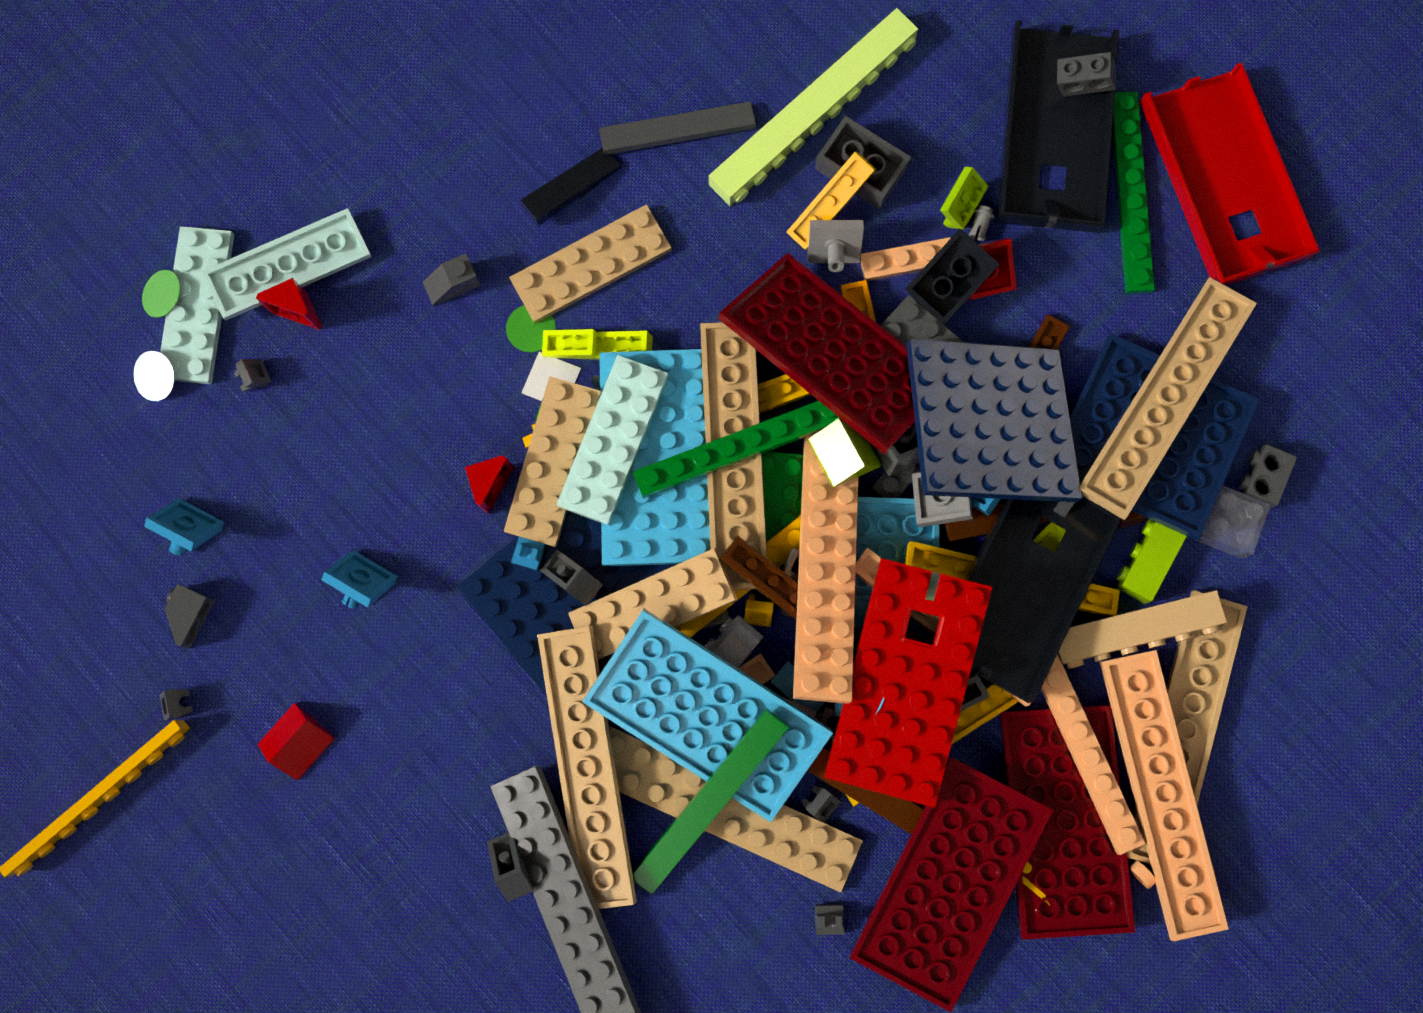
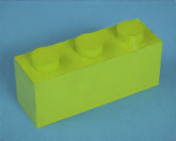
[1116,519,1187,604]

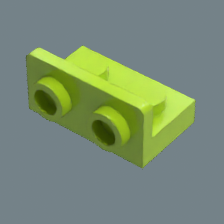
[940,167,988,229]

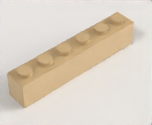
[1058,590,1227,669]

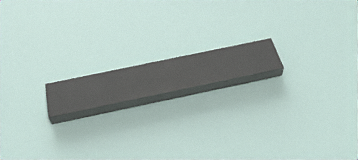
[599,101,756,155]

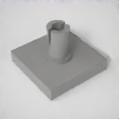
[807,220,864,272]
[912,472,973,528]

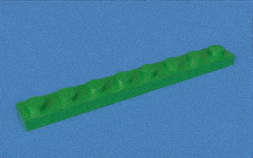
[1112,92,1154,294]
[633,401,839,499]

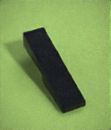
[520,148,621,226]

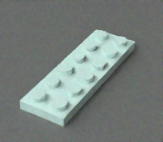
[201,208,371,321]
[160,226,235,384]
[556,355,668,526]

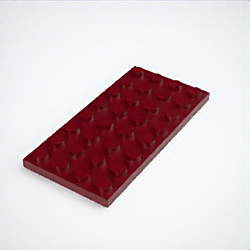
[718,253,915,454]
[1000,705,1135,940]
[849,756,1053,1013]

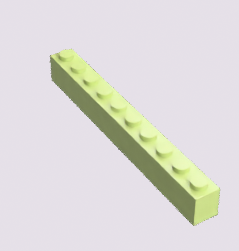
[709,8,918,206]

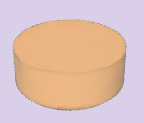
[1129,860,1155,888]

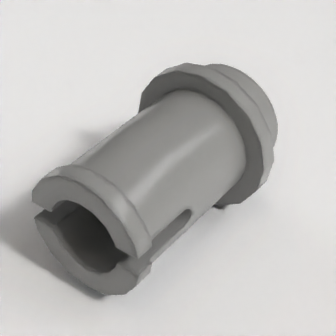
[968,205,994,241]

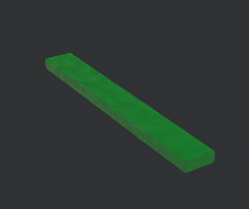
[632,708,789,894]

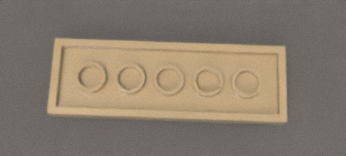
[509,204,672,324]
[504,376,602,547]
[568,548,738,660]

